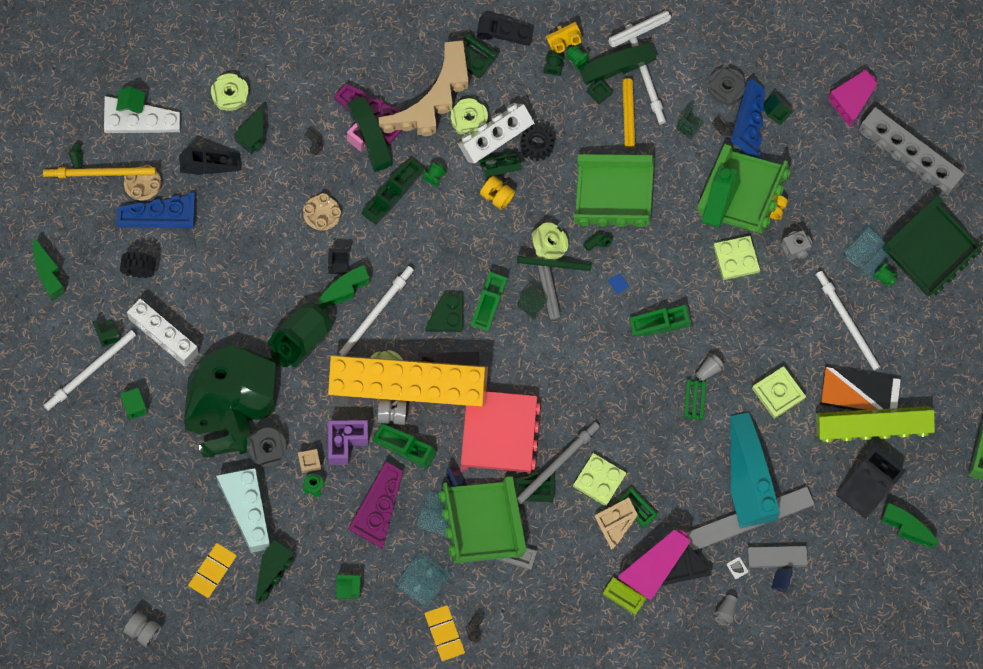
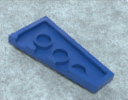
[731,79,765,159]
[117,192,195,228]

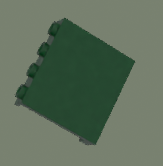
[881,195,983,297]

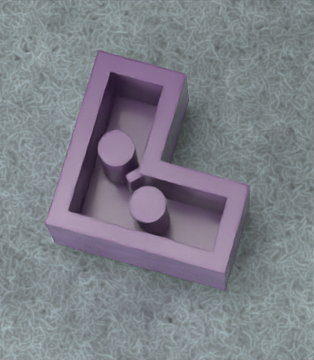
[328,420,368,465]

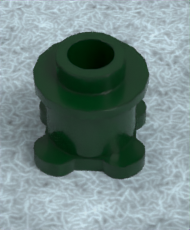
[543,52,564,76]

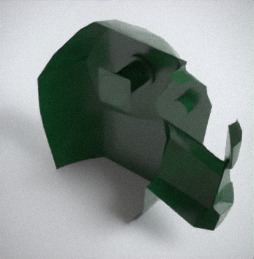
[184,345,277,458]

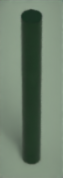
[517,256,591,271]

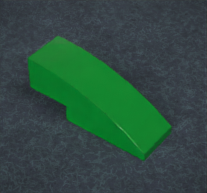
[33,239,65,301]
[317,265,370,309]
[470,272,508,332]
[629,305,693,337]
[372,424,437,470]
[880,503,938,549]

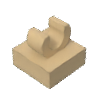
[298,449,321,473]

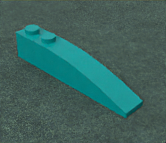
[730,412,780,528]

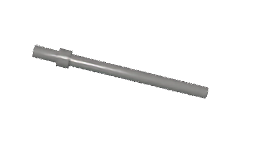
[517,422,600,504]

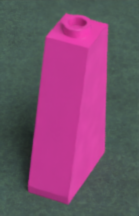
[618,529,691,600]

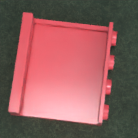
[460,392,540,476]

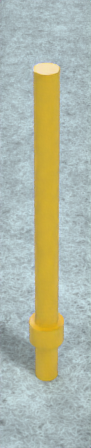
[43,167,157,179]

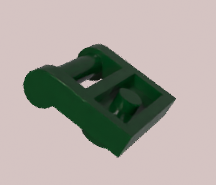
[463,32,499,79]

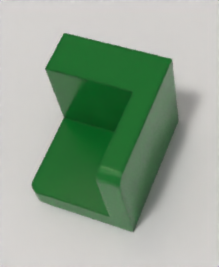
[116,87,145,114]
[120,388,148,420]
[336,575,361,599]

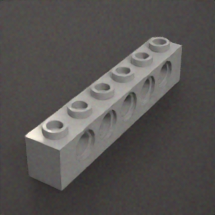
[859,107,964,196]

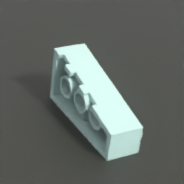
[216,468,270,553]

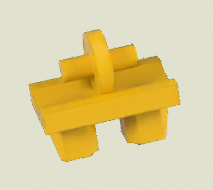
[546,22,583,53]

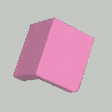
[347,123,366,152]

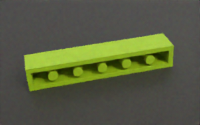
[816,406,935,442]

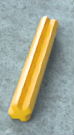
[622,78,635,148]

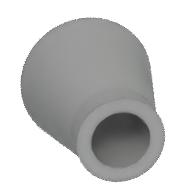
[695,354,724,381]
[715,595,737,626]

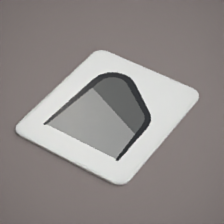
[727,557,748,579]

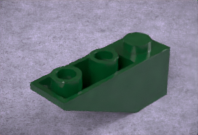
[255,540,294,605]

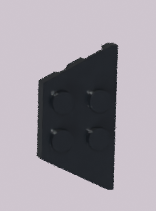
[645,545,712,586]

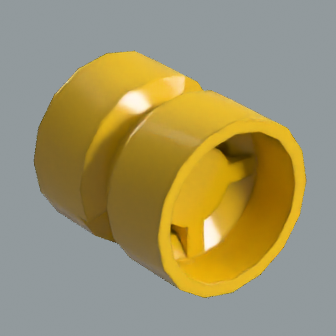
[480,175,515,210]

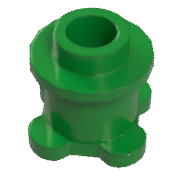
[566,45,589,70]
[422,163,446,188]
[873,262,898,287]
[303,473,325,498]

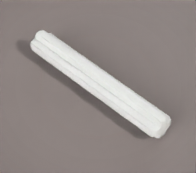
[608,11,671,47]

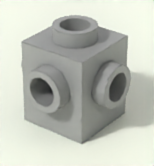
[781,230,812,261]

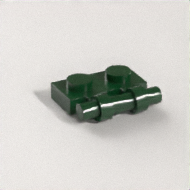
[479,151,522,177]

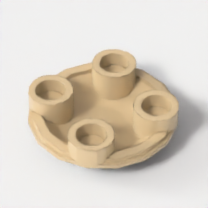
[124,165,161,201]
[303,193,341,231]

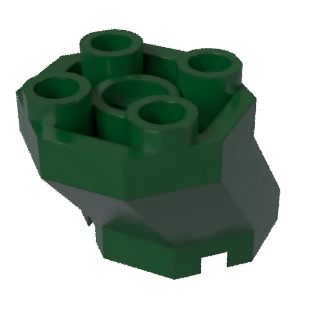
[268,303,332,367]

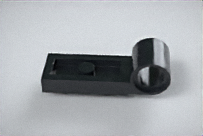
[477,16,533,46]

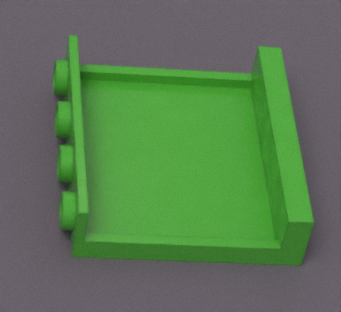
[697,144,791,234]
[573,154,654,227]
[439,477,526,563]

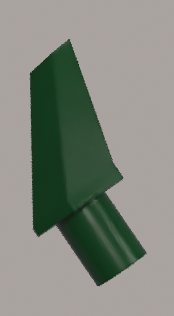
[68,143,82,169]

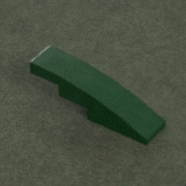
[578,42,657,85]
[361,158,425,225]

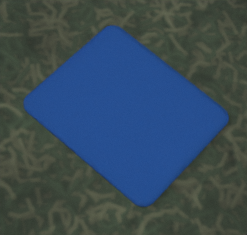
[608,273,629,294]

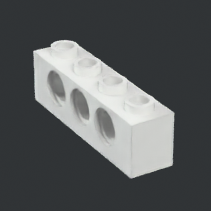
[457,103,534,163]
[127,299,199,367]

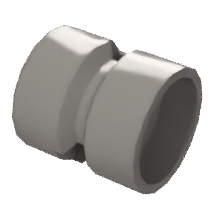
[378,399,407,425]
[123,611,162,648]

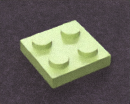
[713,236,760,280]
[752,366,806,419]
[573,453,626,506]

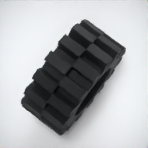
[520,125,554,161]
[120,252,156,278]

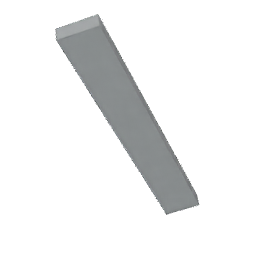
[687,487,815,551]

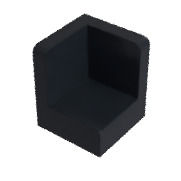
[328,248,348,275]

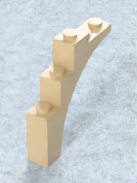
[378,41,468,136]

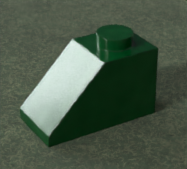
[234,108,264,155]

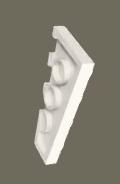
[104,96,180,133]

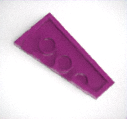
[334,84,403,145]
[348,462,403,549]

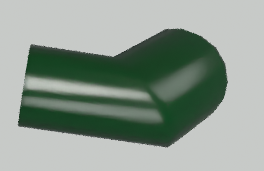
[583,234,612,251]

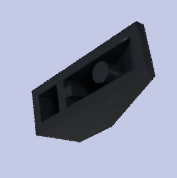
[179,147,241,175]

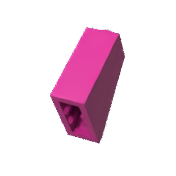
[828,70,877,127]

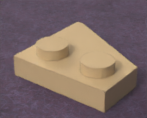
[595,498,639,549]

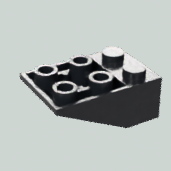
[836,447,906,520]

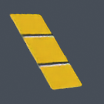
[188,543,237,598]
[425,605,465,661]

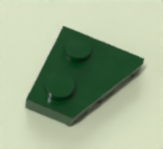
[425,294,463,332]
[515,466,554,502]

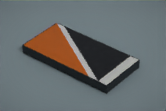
[820,367,901,411]

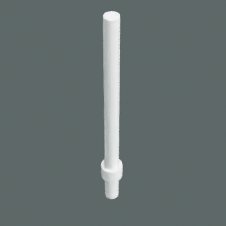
[625,24,666,124]
[338,266,414,356]
[816,271,880,371]
[43,330,136,411]

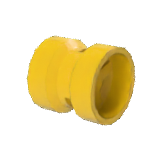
[770,196,788,220]

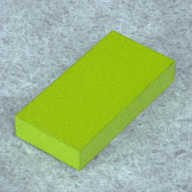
[603,577,646,615]

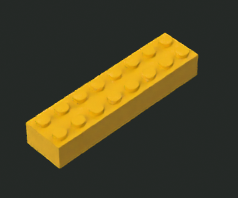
[328,355,488,406]

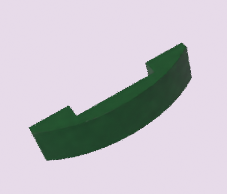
[346,96,392,172]

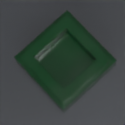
[587,79,613,105]

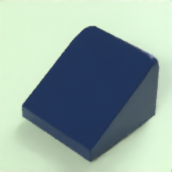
[446,467,467,487]
[771,569,793,593]

